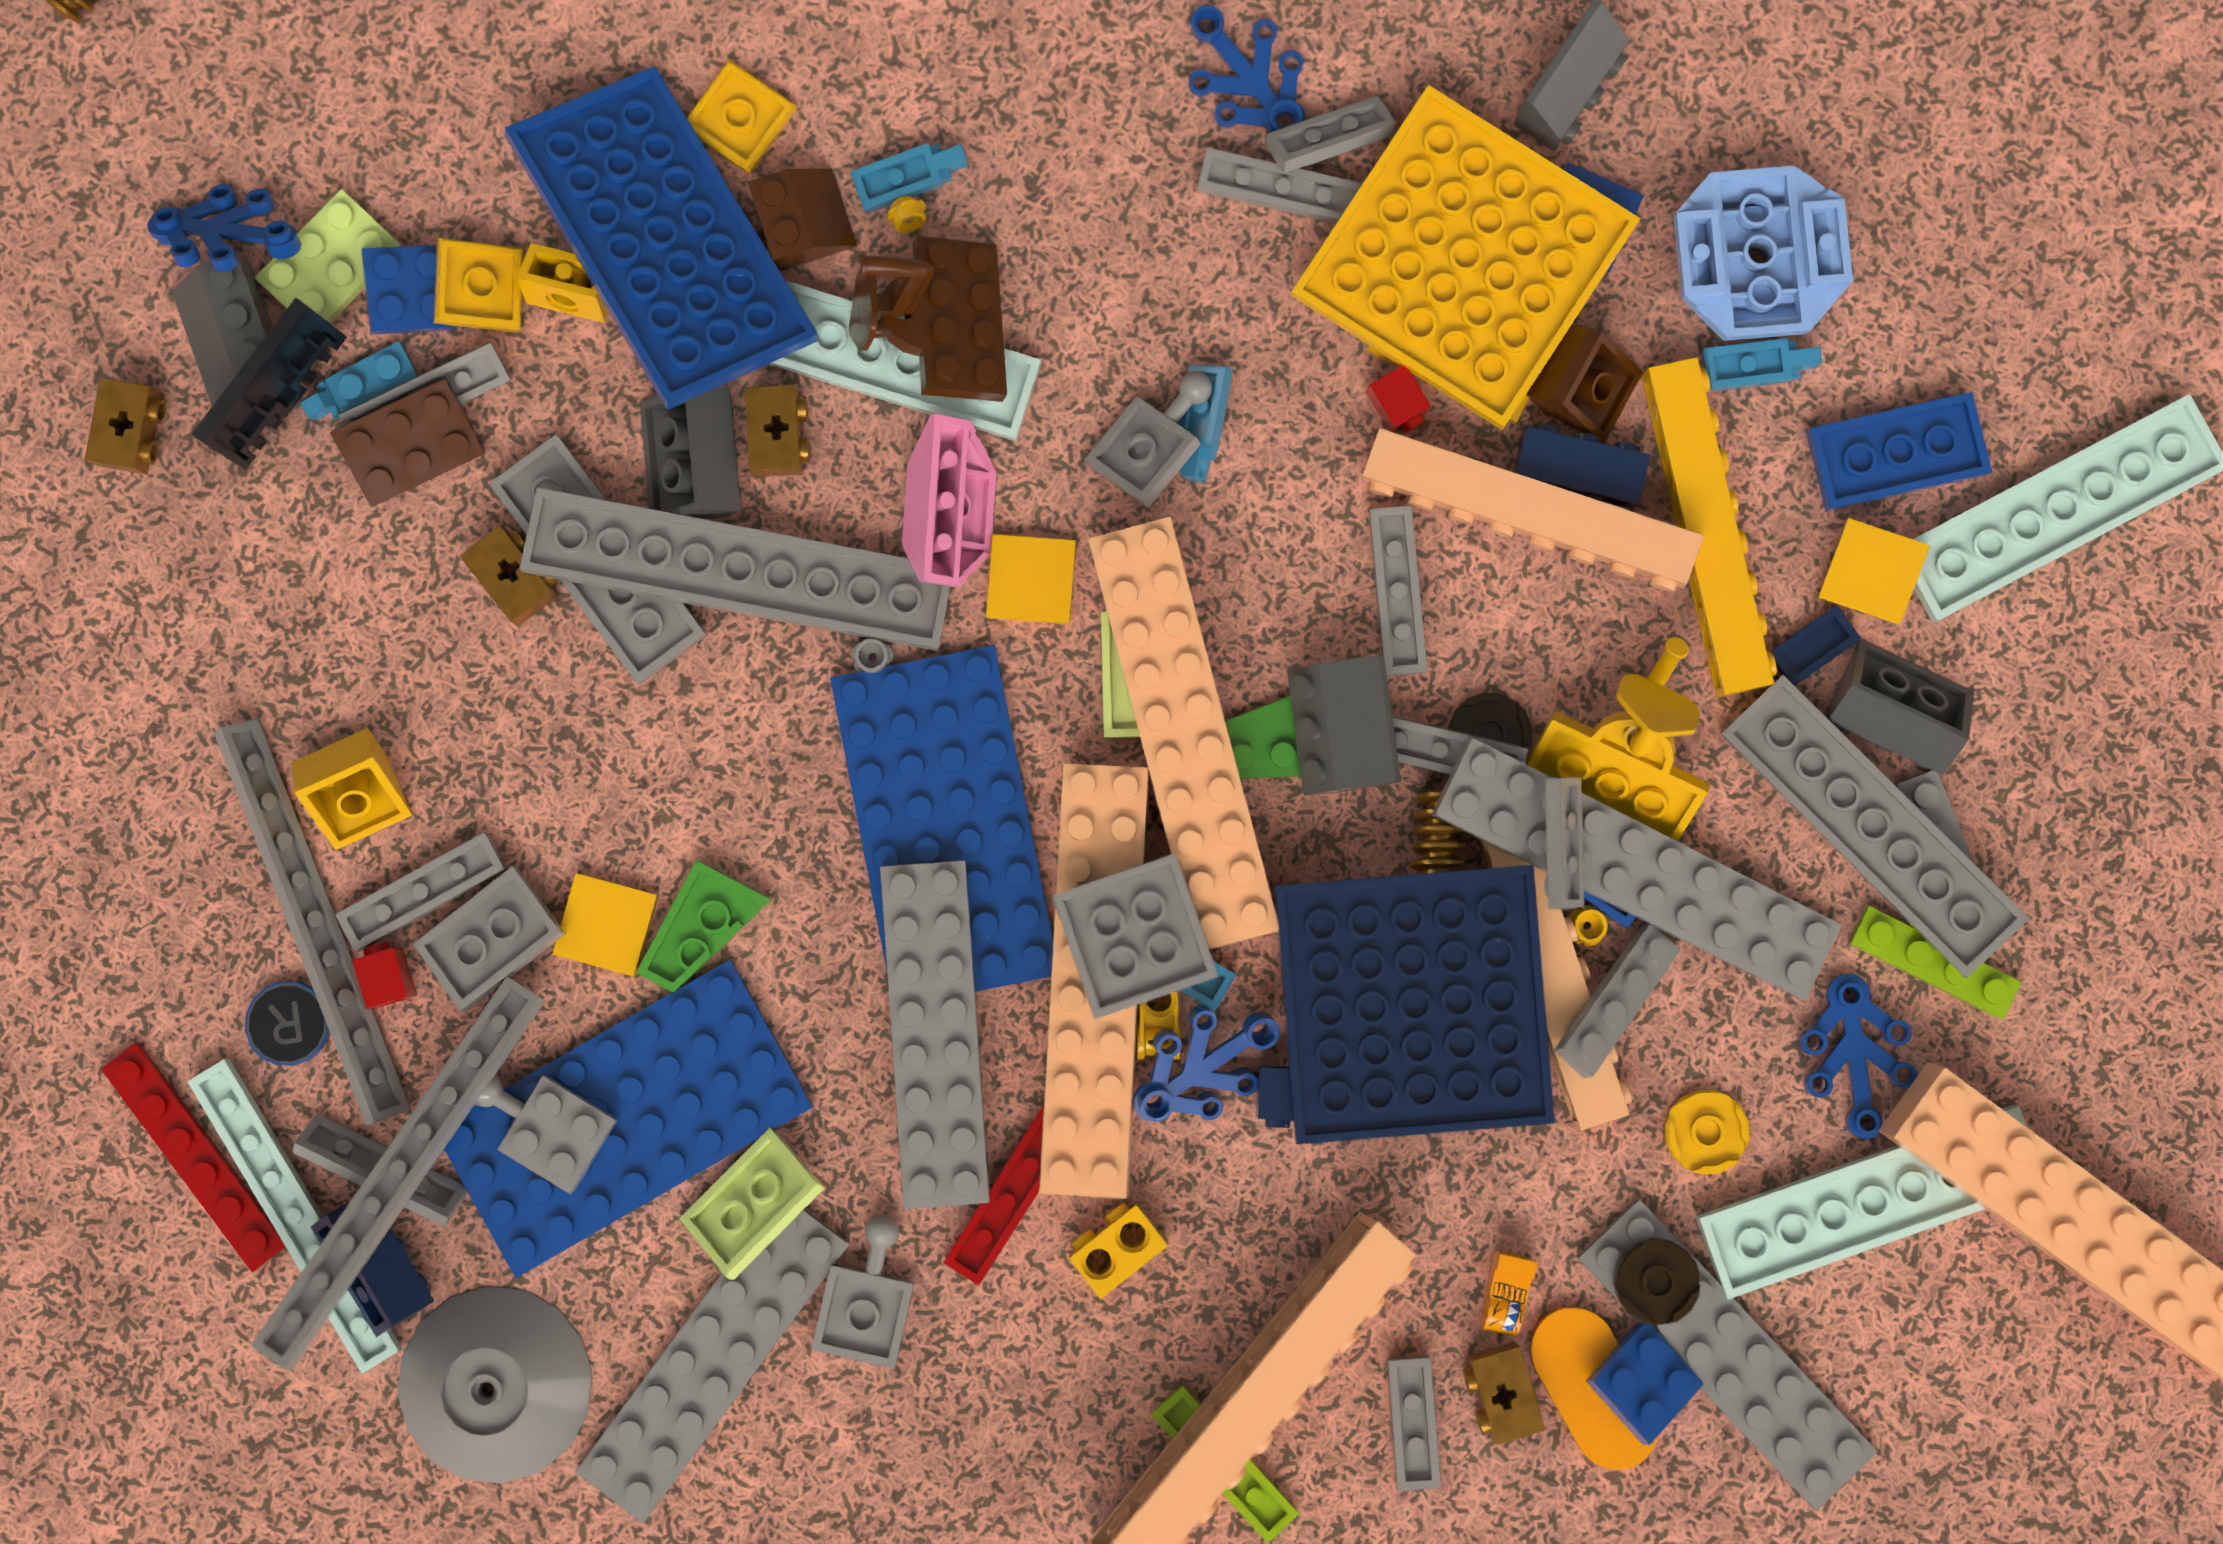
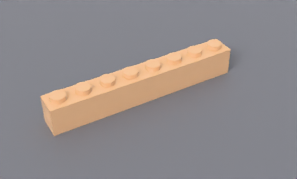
[1363,428,1704,592]
[1478,838,1632,1131]

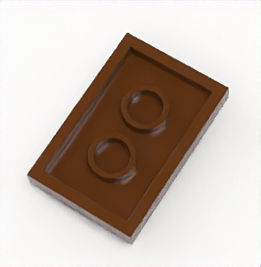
[330,376,485,507]

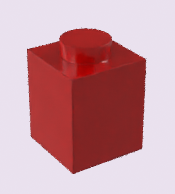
[1366,365,1431,435]
[352,942,417,1009]

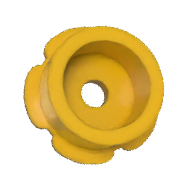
[887,195,927,234]
[1568,905,1608,947]

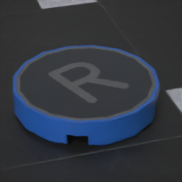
[245,982,331,1066]

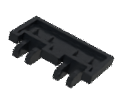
[191,298,347,470]

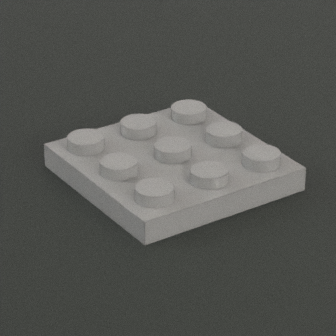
[1052,854,1218,1020]

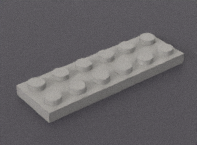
[489,434,707,685]

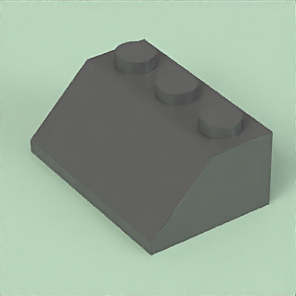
[1513,0,1630,152]
[171,252,273,406]
[640,387,741,520]
[1828,639,1974,775]
[1287,655,1401,796]

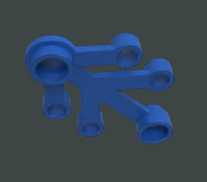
[1189,5,1306,133]
[147,184,302,272]
[1798,974,1918,1139]
[1133,1005,1280,1122]

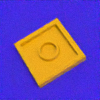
[687,60,797,175]
[433,238,524,332]
[1819,518,1931,625]
[986,534,1076,625]
[553,873,659,977]

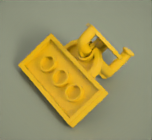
[1525,637,1710,841]

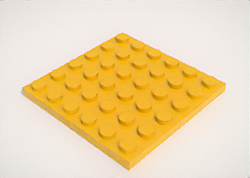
[1291,85,1641,430]

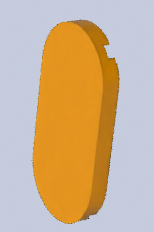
[1530,1306,1659,1470]

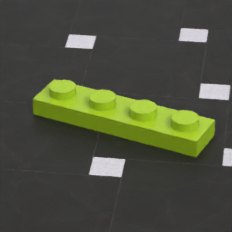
[1848,906,2022,1020]
[1151,1384,1299,1543]

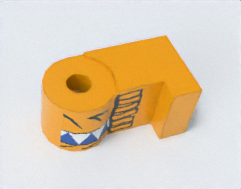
[1481,1250,1538,1337]

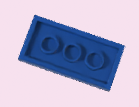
[1806,392,1992,512]

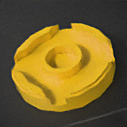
[1664,1090,1750,1174]

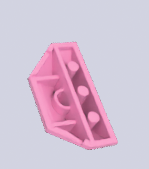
[902,413,996,587]

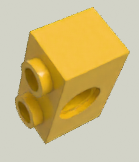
[517,243,609,323]

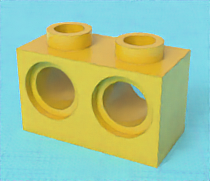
[1069,1202,1168,1300]

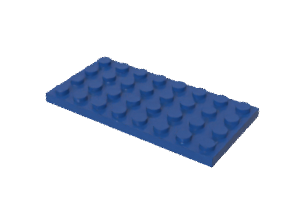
[505,66,818,410]
[830,645,1053,992]
[444,960,814,1278]

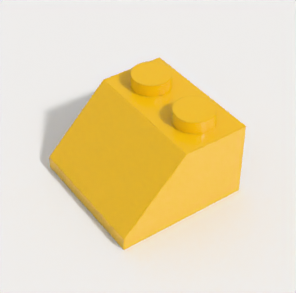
[291,728,413,850]

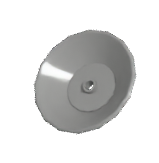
[397,1286,593,1483]

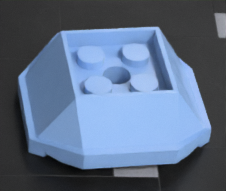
[1673,166,1853,341]

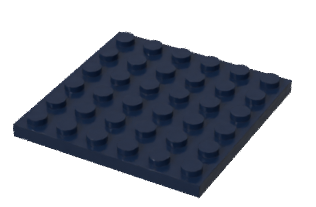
[1274,865,1555,1145]

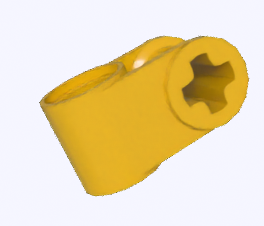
[1137,992,1180,1060]

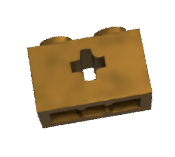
[84,378,166,475]
[745,385,811,477]
[460,525,558,626]
[1462,1341,1546,1445]

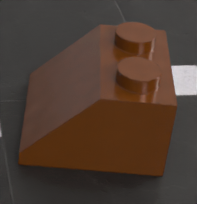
[748,168,857,272]
[1526,324,1643,444]

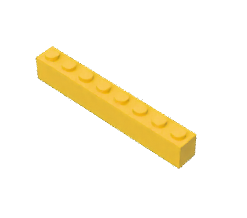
[1641,357,1777,698]

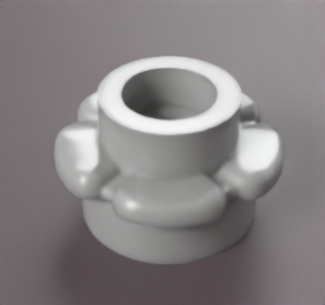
[852,638,893,673]

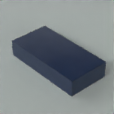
[1770,605,1862,686]

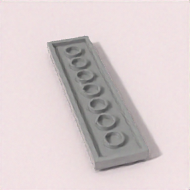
[1720,675,2030,978]
[880,861,990,1209]
[1577,1198,1878,1511]
[575,1209,850,1524]

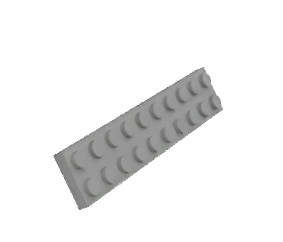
[519,487,950,651]
[1431,737,1841,1001]

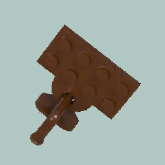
[849,236,1007,402]

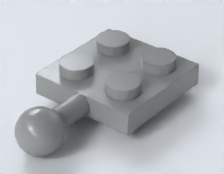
[1084,371,1212,508]
[475,1075,618,1194]
[811,1214,915,1369]

